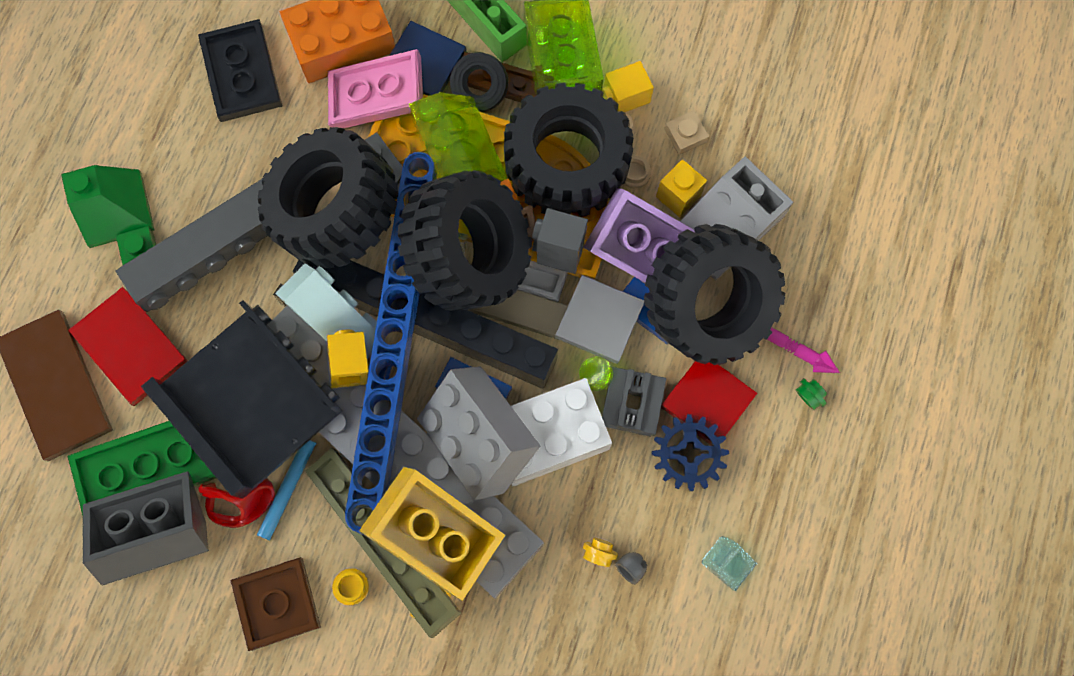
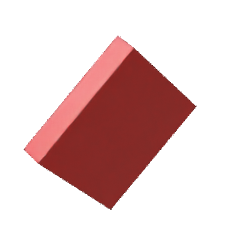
[661,361,758,446]

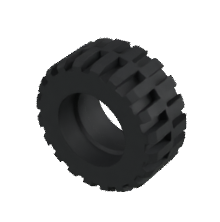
[504,82,634,217]
[258,127,398,268]
[398,170,532,311]
[644,224,786,365]

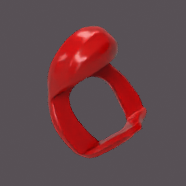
[198,478,275,528]

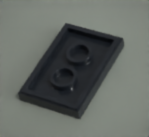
[198,19,283,122]

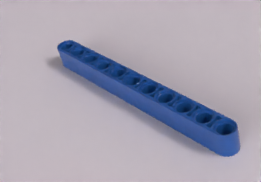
[345,152,437,536]

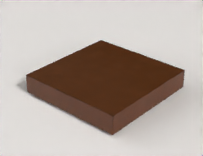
[230,557,321,651]

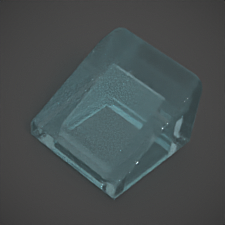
[702,536,757,591]

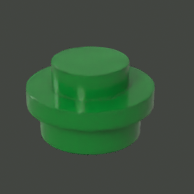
[795,378,827,410]

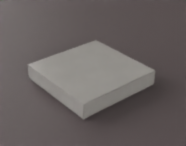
[555,275,644,364]

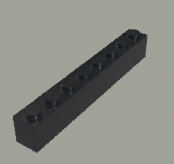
[292,260,558,389]

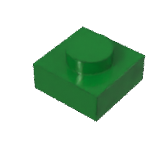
[116,226,156,265]

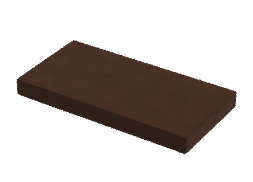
[0,309,113,462]

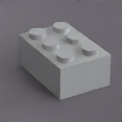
[417,366,541,500]

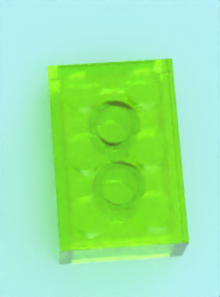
[523,0,604,96]

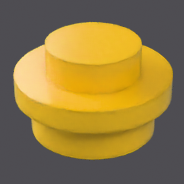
[582,538,618,567]
[332,568,369,605]

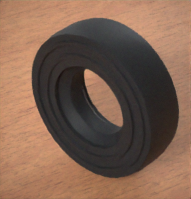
[450,52,508,112]

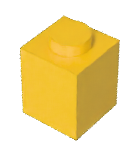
[601,61,654,112]
[656,159,707,217]
[327,329,368,388]

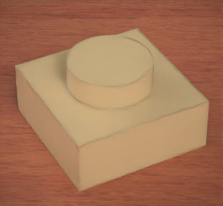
[664,110,709,155]

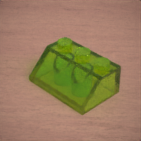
[408,92,507,181]

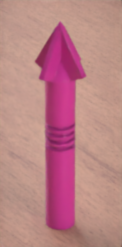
[767,327,840,373]

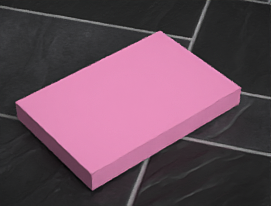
[328,49,424,128]

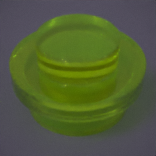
[579,356,613,391]

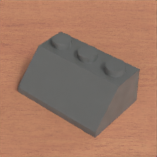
[83,471,209,586]

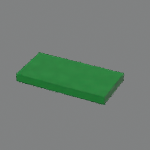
[67,421,217,516]

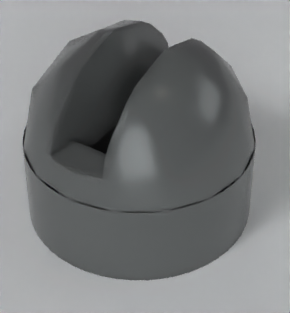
[615,552,647,585]

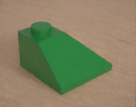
[61,165,155,248]

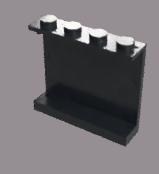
[141,300,342,499]

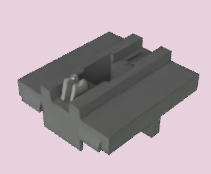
[602,367,666,437]

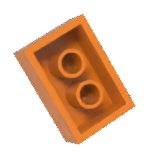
[279,0,395,84]

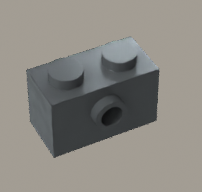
[532,208,588,274]

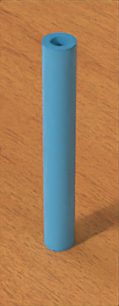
[257,440,316,541]

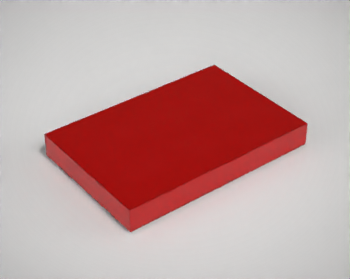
[68,287,188,406]

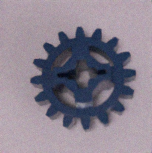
[652,414,729,492]

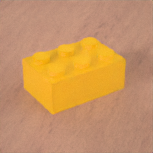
[359,467,505,601]

